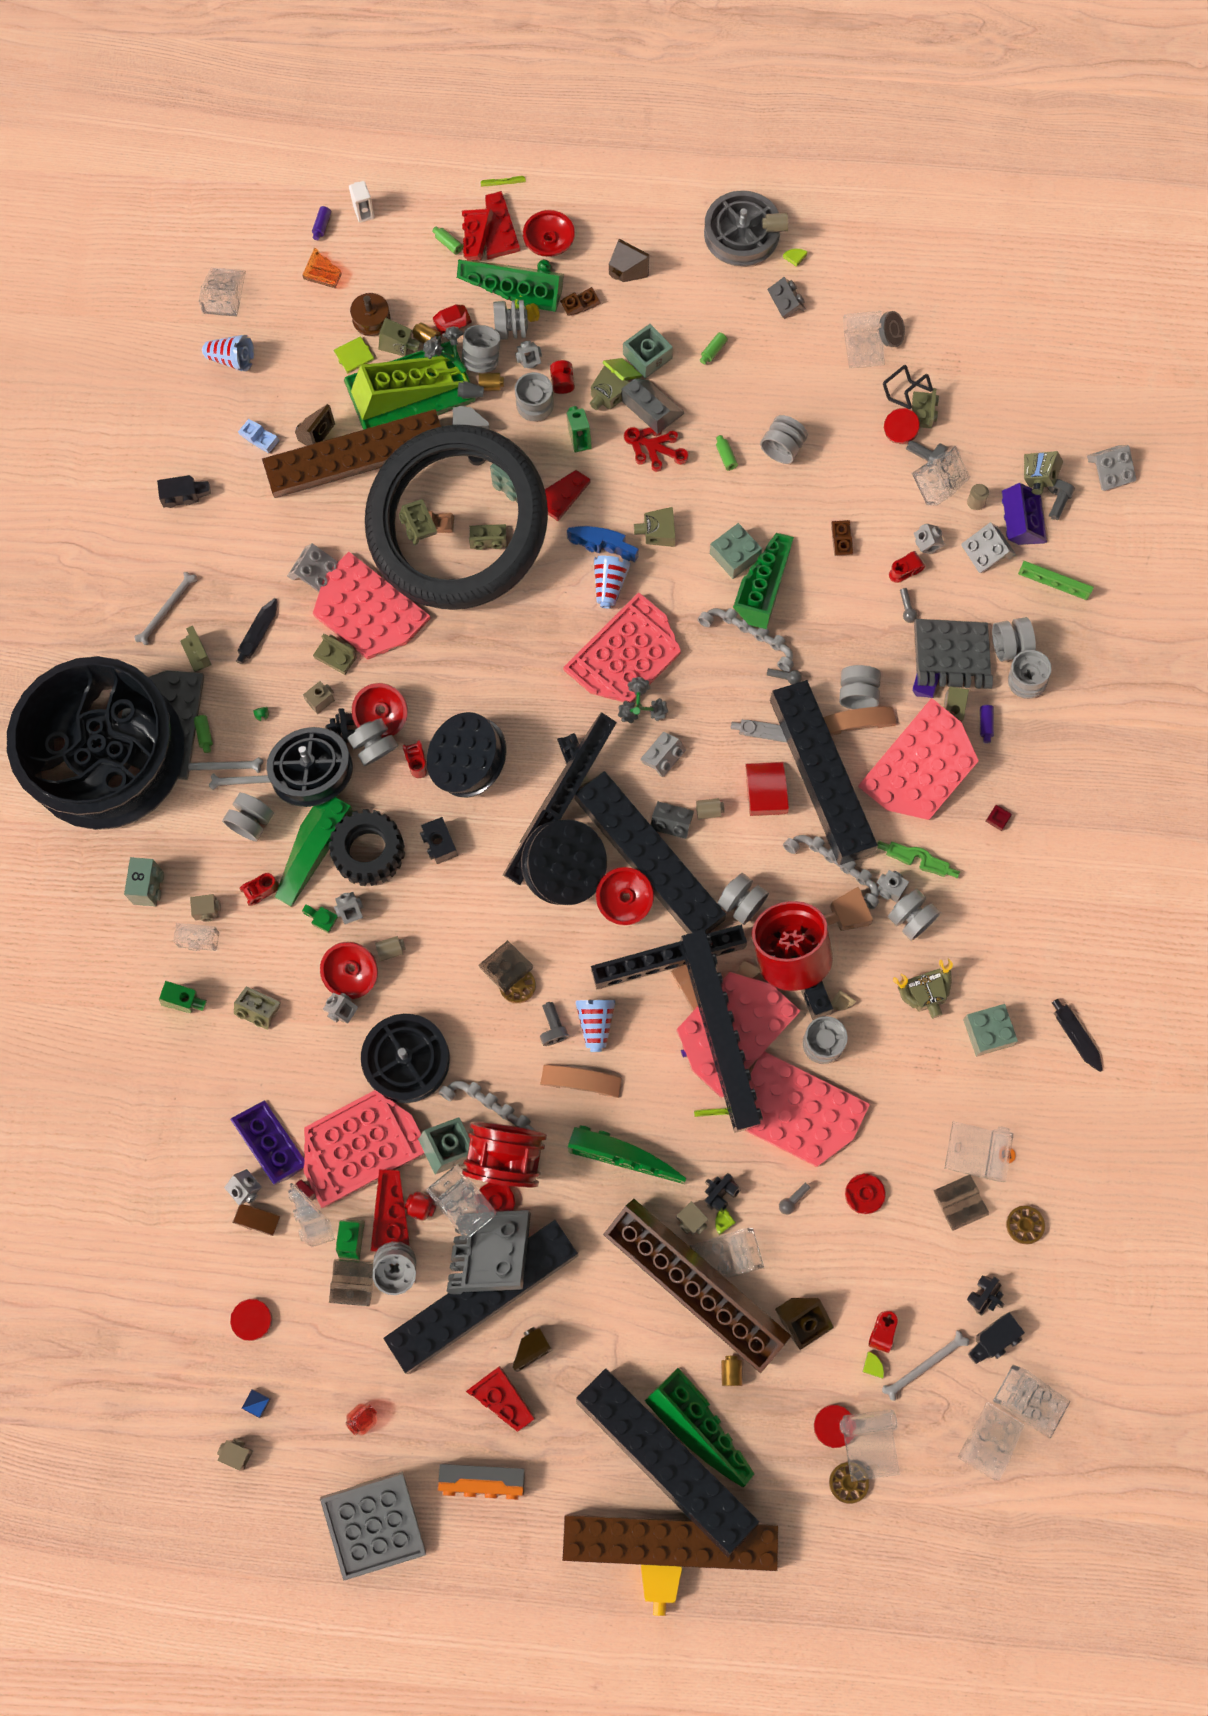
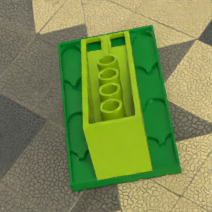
[344,341,476,430]

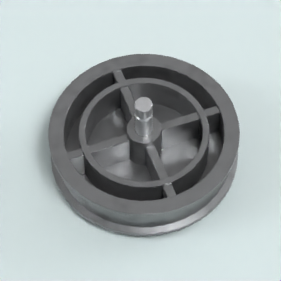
[704,190,780,266]

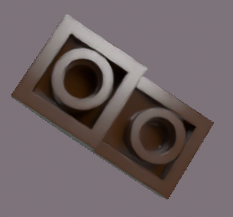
[560,287,601,316]
[831,520,853,556]
[232,1204,280,1236]

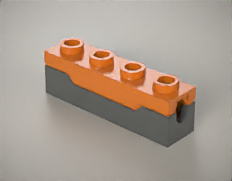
[438,1464,525,1500]

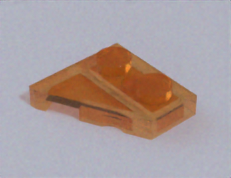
[302,248,342,289]

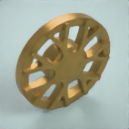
[499,968,536,1004]
[1006,1206,1045,1245]
[829,1462,869,1504]

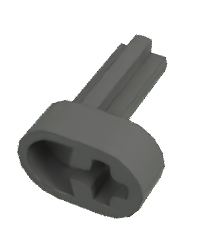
[906,440,949,469]
[1048,479,1075,520]
[540,1002,569,1046]

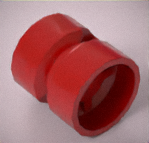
[550,360,575,394]

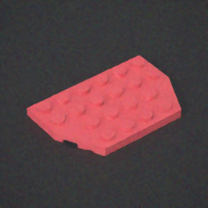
[313,552,431,660]
[563,592,681,703]
[858,698,979,820]
[676,972,800,1098]
[745,1051,870,1167]
[304,1090,425,1209]

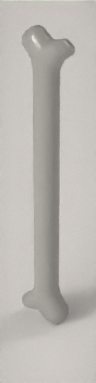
[135,572,197,645]
[189,757,263,773]
[209,773,271,790]
[882,1330,970,1401]

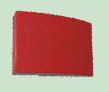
[745,762,789,816]

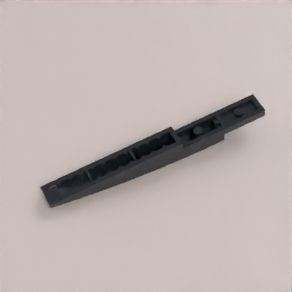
[502,712,617,885]

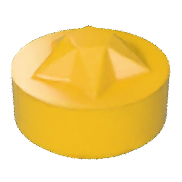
[526,303,540,322]

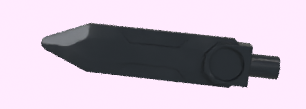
[236,598,277,664]
[1051,999,1103,1072]

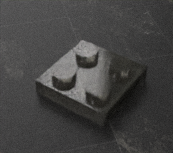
[478,940,534,993]

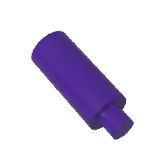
[312,206,332,241]
[980,705,994,743]

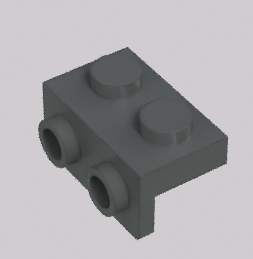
[767,277,806,319]
[651,801,694,839]

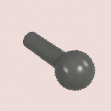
[900,588,918,623]
[767,668,802,684]
[779,1182,811,1215]

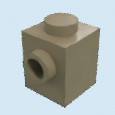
[303,681,335,714]
[190,894,221,922]
[676,1201,708,1235]
[217,1438,253,1471]

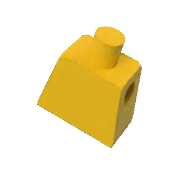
[641,1565,682,1616]

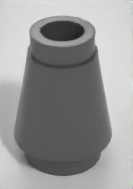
[458,381,484,399]

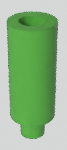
[432,226,463,255]
[700,332,728,365]
[716,435,738,471]
[194,715,213,753]

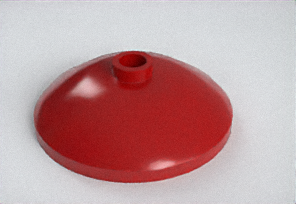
[523,210,575,257]
[352,683,408,738]
[596,867,654,925]
[320,942,378,999]

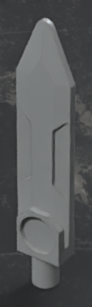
[731,719,787,743]

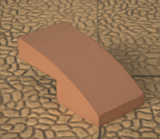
[428,511,454,533]

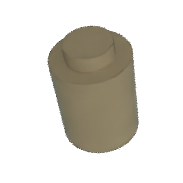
[762,213,788,232]
[967,484,989,510]
[696,798,724,820]
[375,936,406,961]

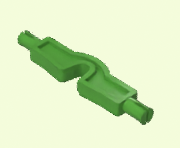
[877,840,960,878]

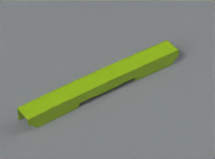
[480,176,526,187]
[694,1108,729,1117]

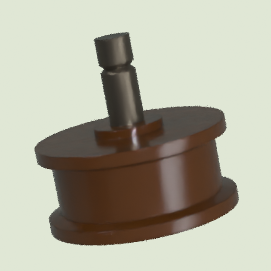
[350,293,391,336]

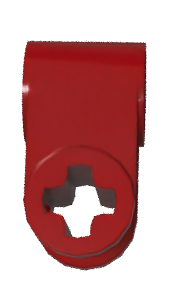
[889,551,926,583]
[402,740,427,779]
[239,873,279,906]
[868,1311,898,1353]

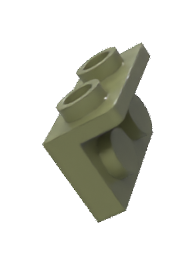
[911,388,939,428]
[399,499,437,545]
[469,524,507,550]
[180,625,212,672]
[313,633,357,675]
[234,986,281,1030]

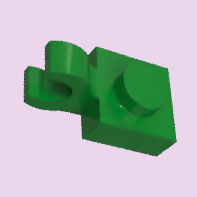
[302,904,338,934]

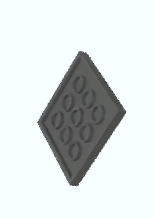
[320,1471,426,1581]

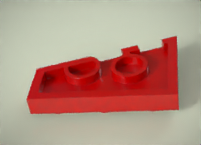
[462,209,493,260]
[545,470,591,521]
[466,1366,536,1432]

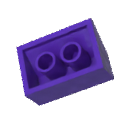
[1002,483,1047,545]

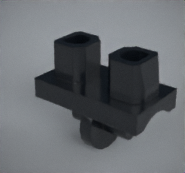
[325,708,356,744]
[557,733,579,765]
[704,1173,741,1212]
[967,1275,1005,1316]

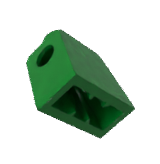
[566,406,592,453]
[159,981,207,1013]
[336,1219,365,1260]

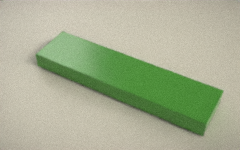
[1018,561,1094,600]

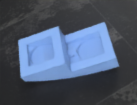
[238,419,280,453]

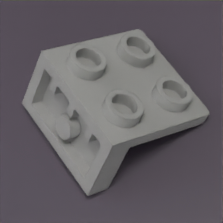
[1087,445,1136,491]
[961,522,1016,573]
[287,543,338,592]

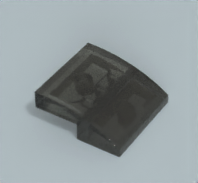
[934,1175,989,1231]
[329,1259,374,1306]

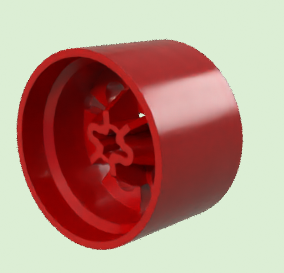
[752,901,833,991]

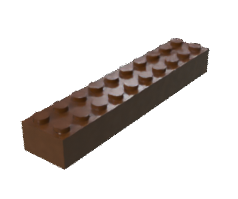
[262,409,441,498]
[603,1199,791,1374]
[562,1515,778,1571]

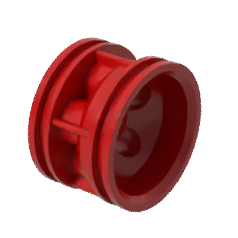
[462,1122,547,1188]

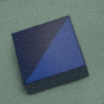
[241,1389,271,1418]

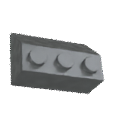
[621,379,684,434]

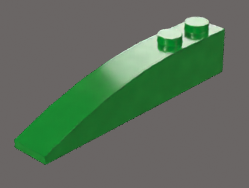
[456,259,564,312]
[733,533,794,629]
[275,797,353,907]
[568,1125,686,1185]
[644,1368,755,1487]

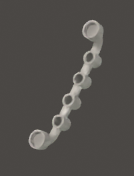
[698,608,794,672]
[783,835,879,909]
[438,1081,535,1131]

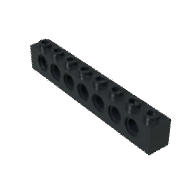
[591,924,747,990]

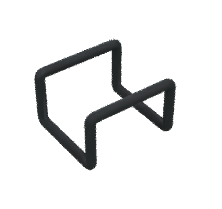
[883,365,933,409]

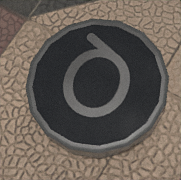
[879,311,905,348]

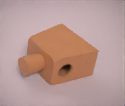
[824,887,873,931]

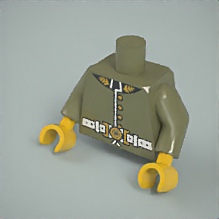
[893,958,953,1019]

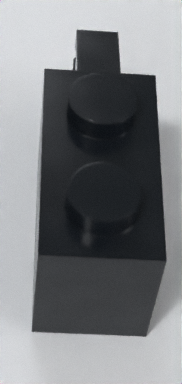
[157,475,211,508]
[968,1312,1025,1364]

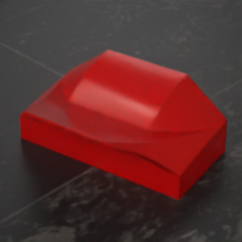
[433,304,472,335]

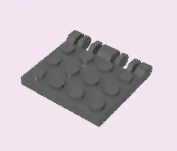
[914,619,993,689]
[447,1210,531,1294]

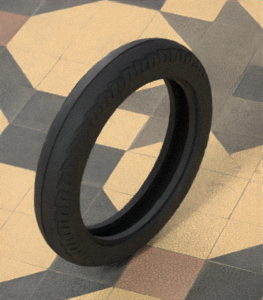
[365,424,548,610]

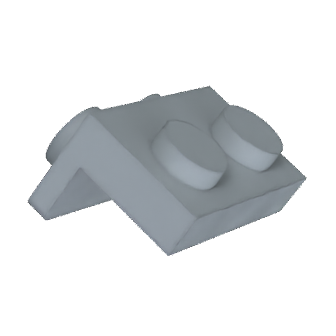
[640,732,686,777]

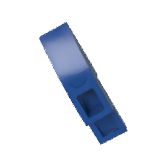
[567,526,639,562]

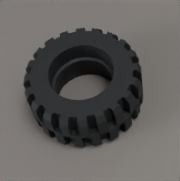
[329,809,405,886]

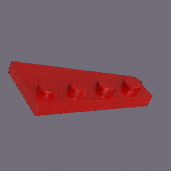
[485,191,520,260]
[370,1169,410,1252]

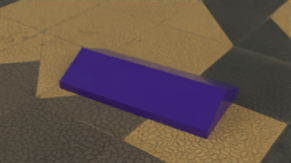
[230,1100,305,1185]

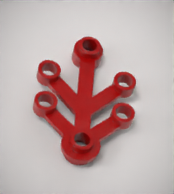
[624,427,688,472]

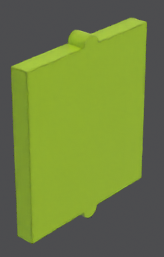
[334,336,374,374]
[603,358,642,381]

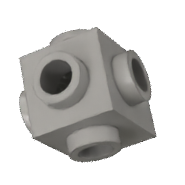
[515,341,542,369]
[914,524,945,554]
[877,870,909,903]
[334,892,364,924]
[323,993,358,1024]
[224,1169,261,1205]

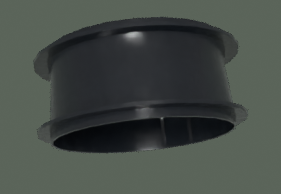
[7,656,185,830]

